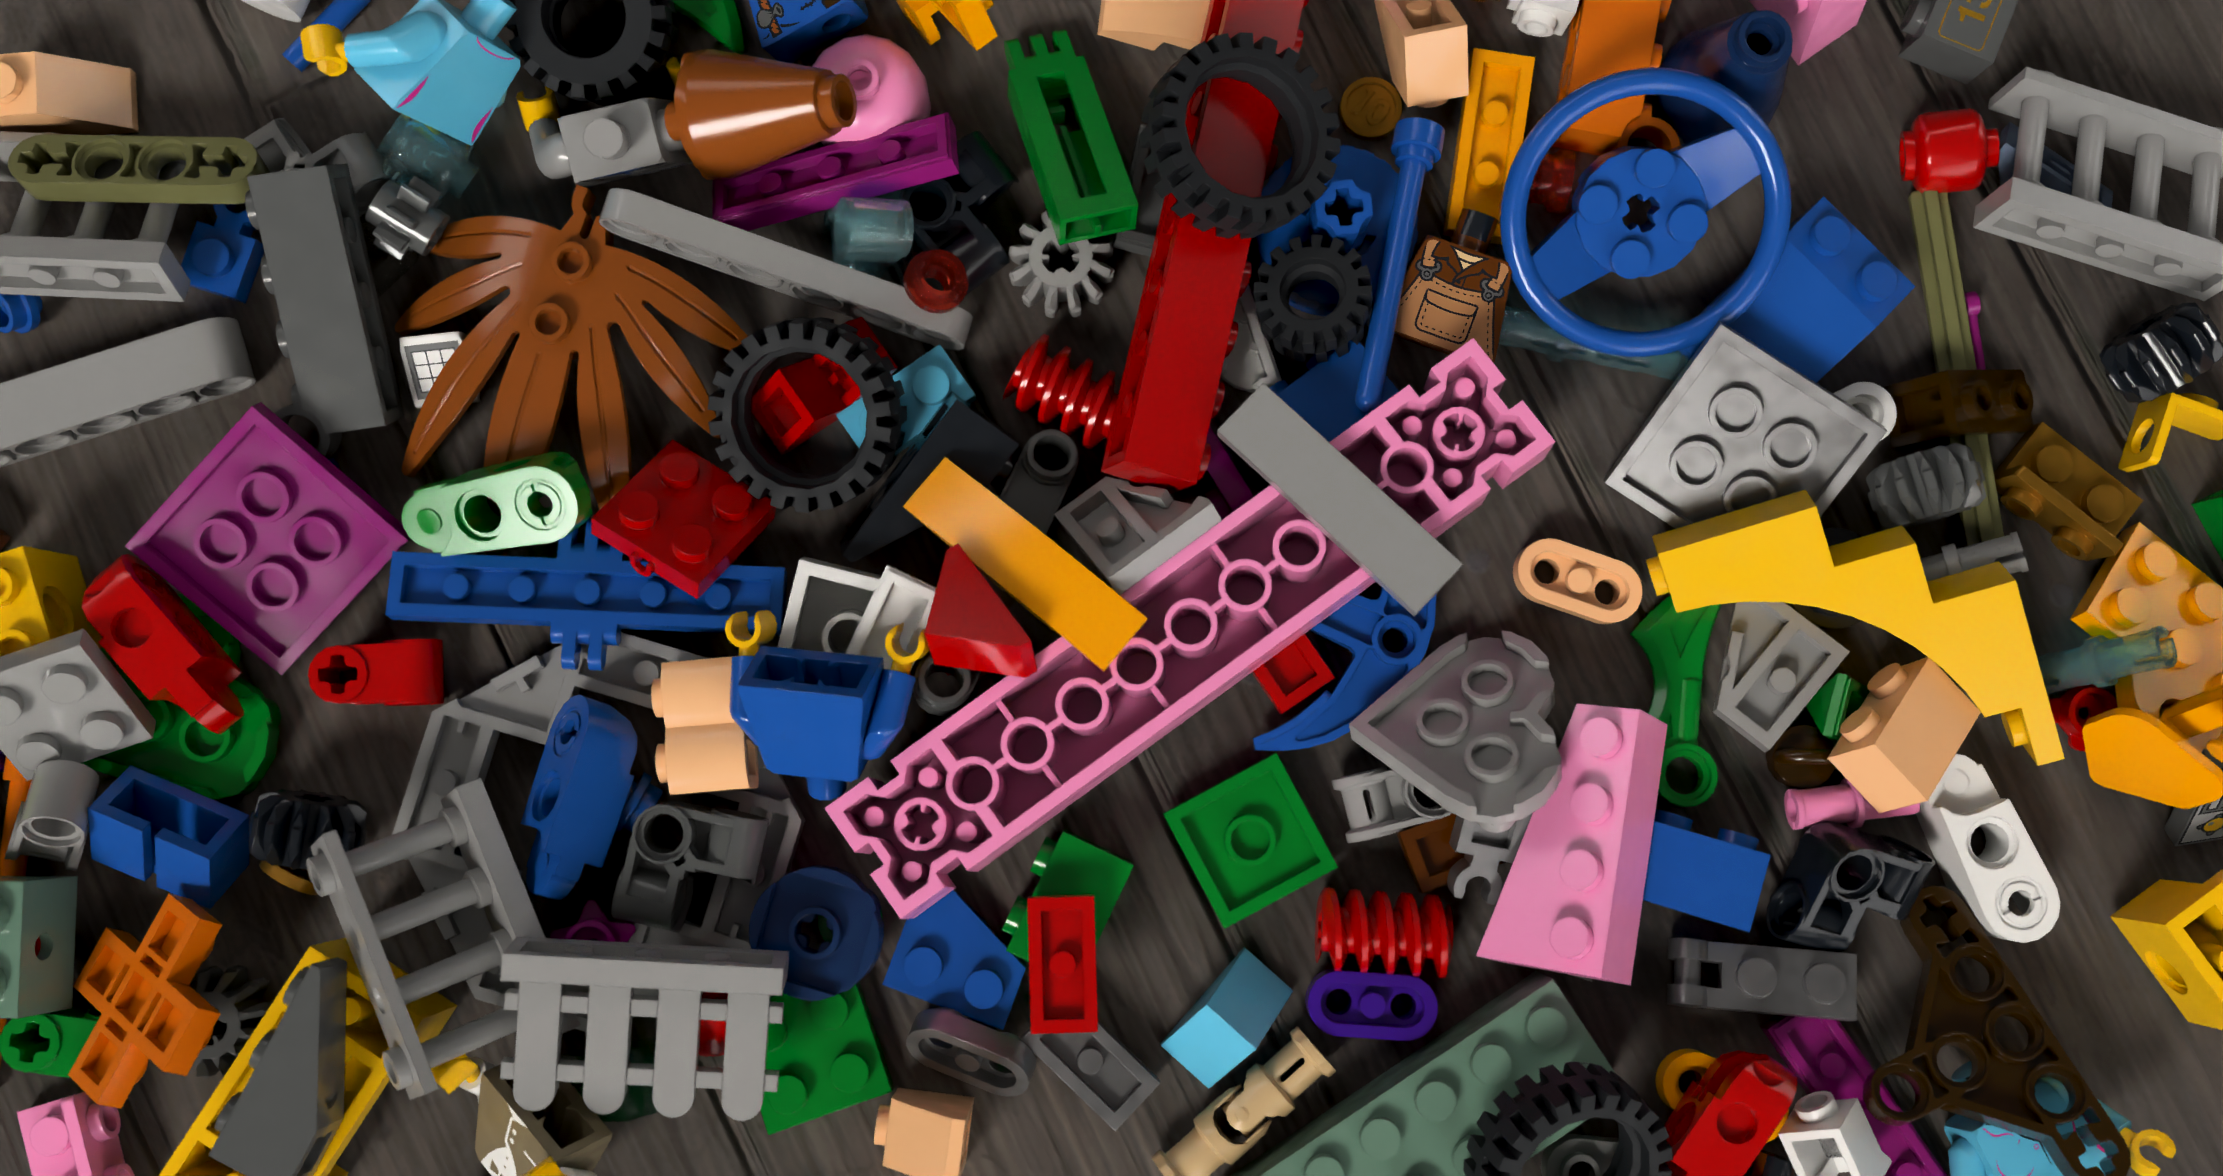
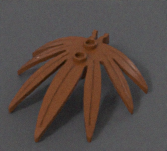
[395,185,748,556]

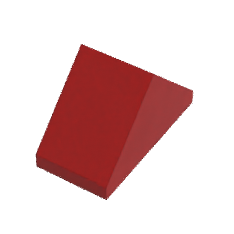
[924,543,1038,678]

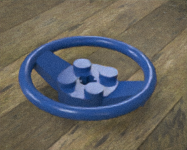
[1500,67,1792,357]

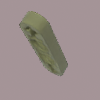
[8,134,270,204]

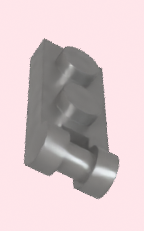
[1667,938,1857,1021]

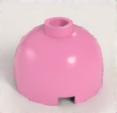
[812,34,931,146]

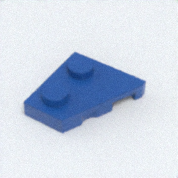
[882,890,1027,1030]

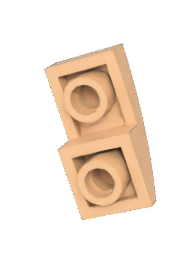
[1097,0,1210,51]

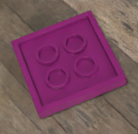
[125,402,411,676]

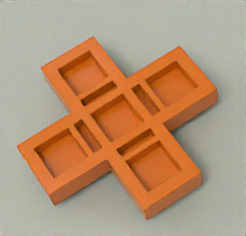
[68,893,223,1109]

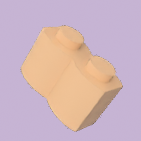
[651,656,759,795]

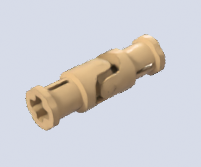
[1152,1026,1336,1176]

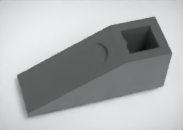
[208,957,347,1176]

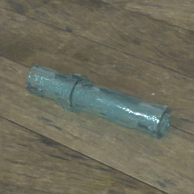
[1498,305,1688,381]

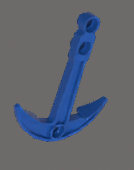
[1252,586,1437,751]

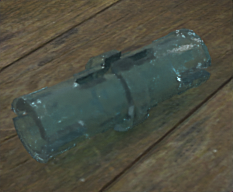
[2037,626,2177,695]

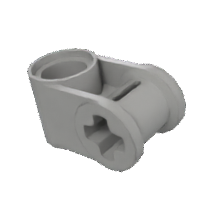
[4,760,100,871]
[1331,767,1452,843]

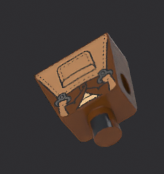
[1394,208,1512,363]

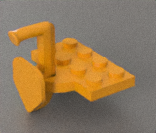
[2070,522,2223,809]

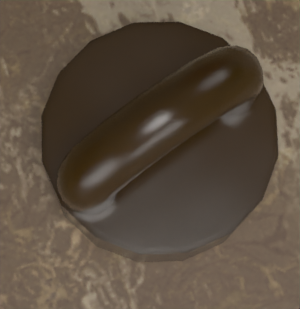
[1765,725,1835,789]

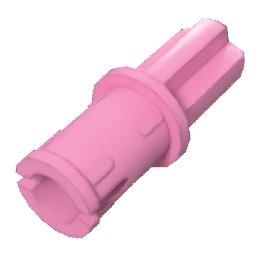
[1784,778,1920,830]

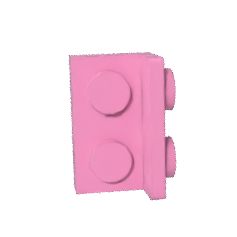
[16,1092,135,1176]

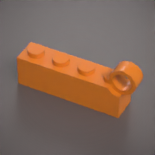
[1551,0,1680,156]

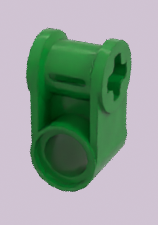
[0,1005,102,1078]

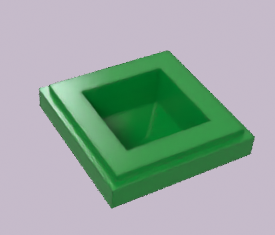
[1806,673,1870,743]

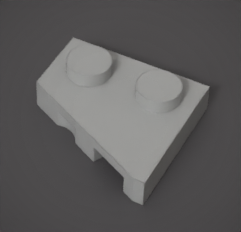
[1054,477,1222,595]
[1713,602,1850,753]

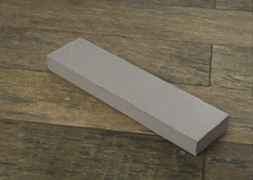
[1217,383,1463,617]

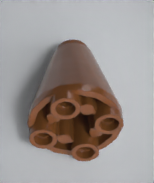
[664,49,857,180]

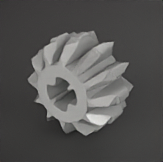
[1008,210,1114,318]

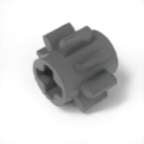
[365,176,450,261]

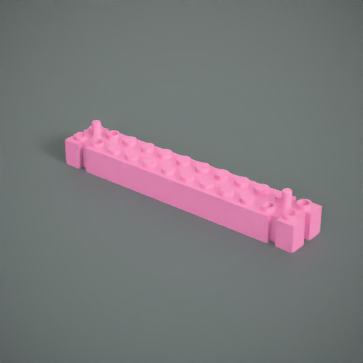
[824,338,1556,919]

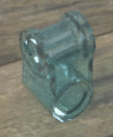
[823,197,914,278]

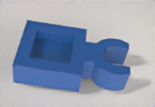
[181,204,264,304]

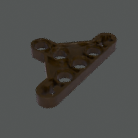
[1863,885,2131,1176]

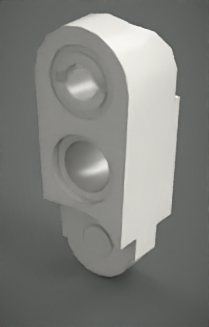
[1916,754,2061,943]

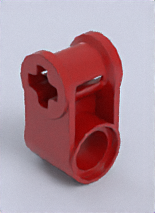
[308,639,444,706]

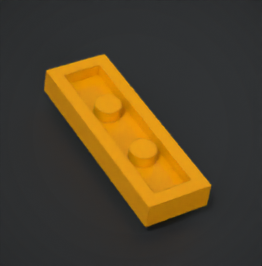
[1443,48,1535,245]

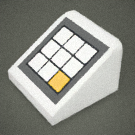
[399,332,480,409]

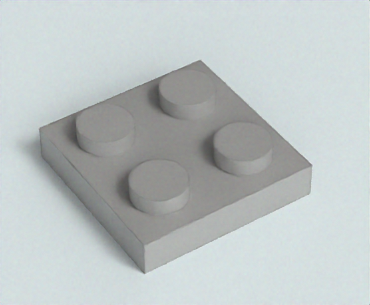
[0,628,156,781]

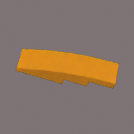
[903,457,1148,672]

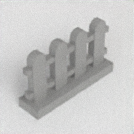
[500,937,789,1121]

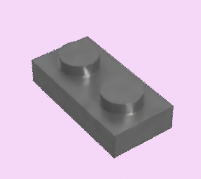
[1021,1020,1160,1131]

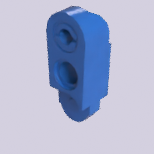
[520,695,638,900]

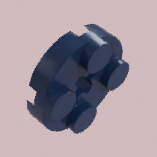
[749,865,884,1001]

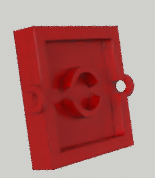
[591,439,776,600]

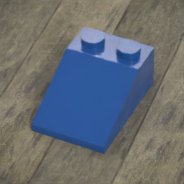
[1678,196,1916,383]

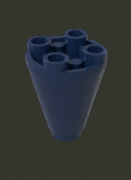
[1655,10,1793,144]

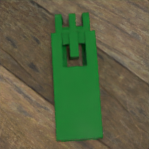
[1004,29,1138,245]

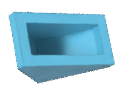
[1160,947,1293,1089]

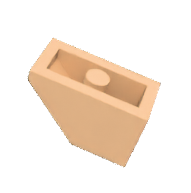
[1374,0,1469,108]
[0,51,139,135]
[874,1088,974,1176]

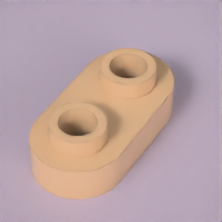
[1513,538,1643,624]

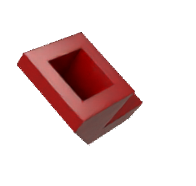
[751,317,898,455]

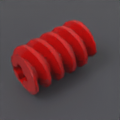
[1003,334,1119,450]
[1315,887,1454,978]

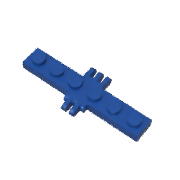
[385,518,787,671]

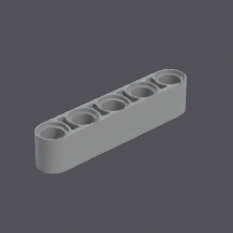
[0,317,256,468]

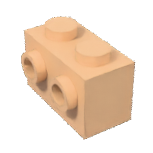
[1827,657,1981,813]

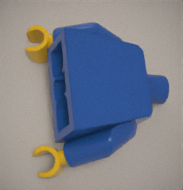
[725,610,929,800]

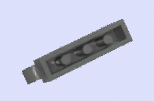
[245,163,404,458]

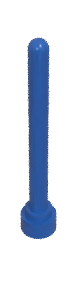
[1355,117,1446,413]

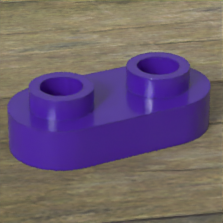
[1305,968,1438,1041]

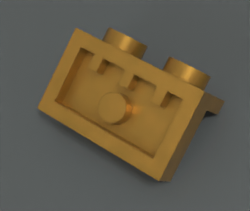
[1994,422,2144,561]

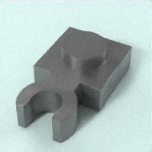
[1447,814,1532,905]

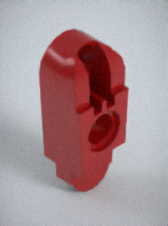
[82,553,244,734]
[1664,1050,1798,1176]

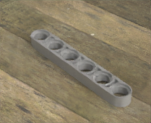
[599,188,973,350]

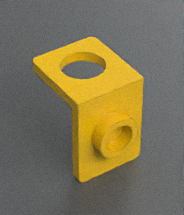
[2118,392,2223,472]

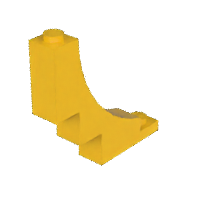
[1646,489,2065,766]

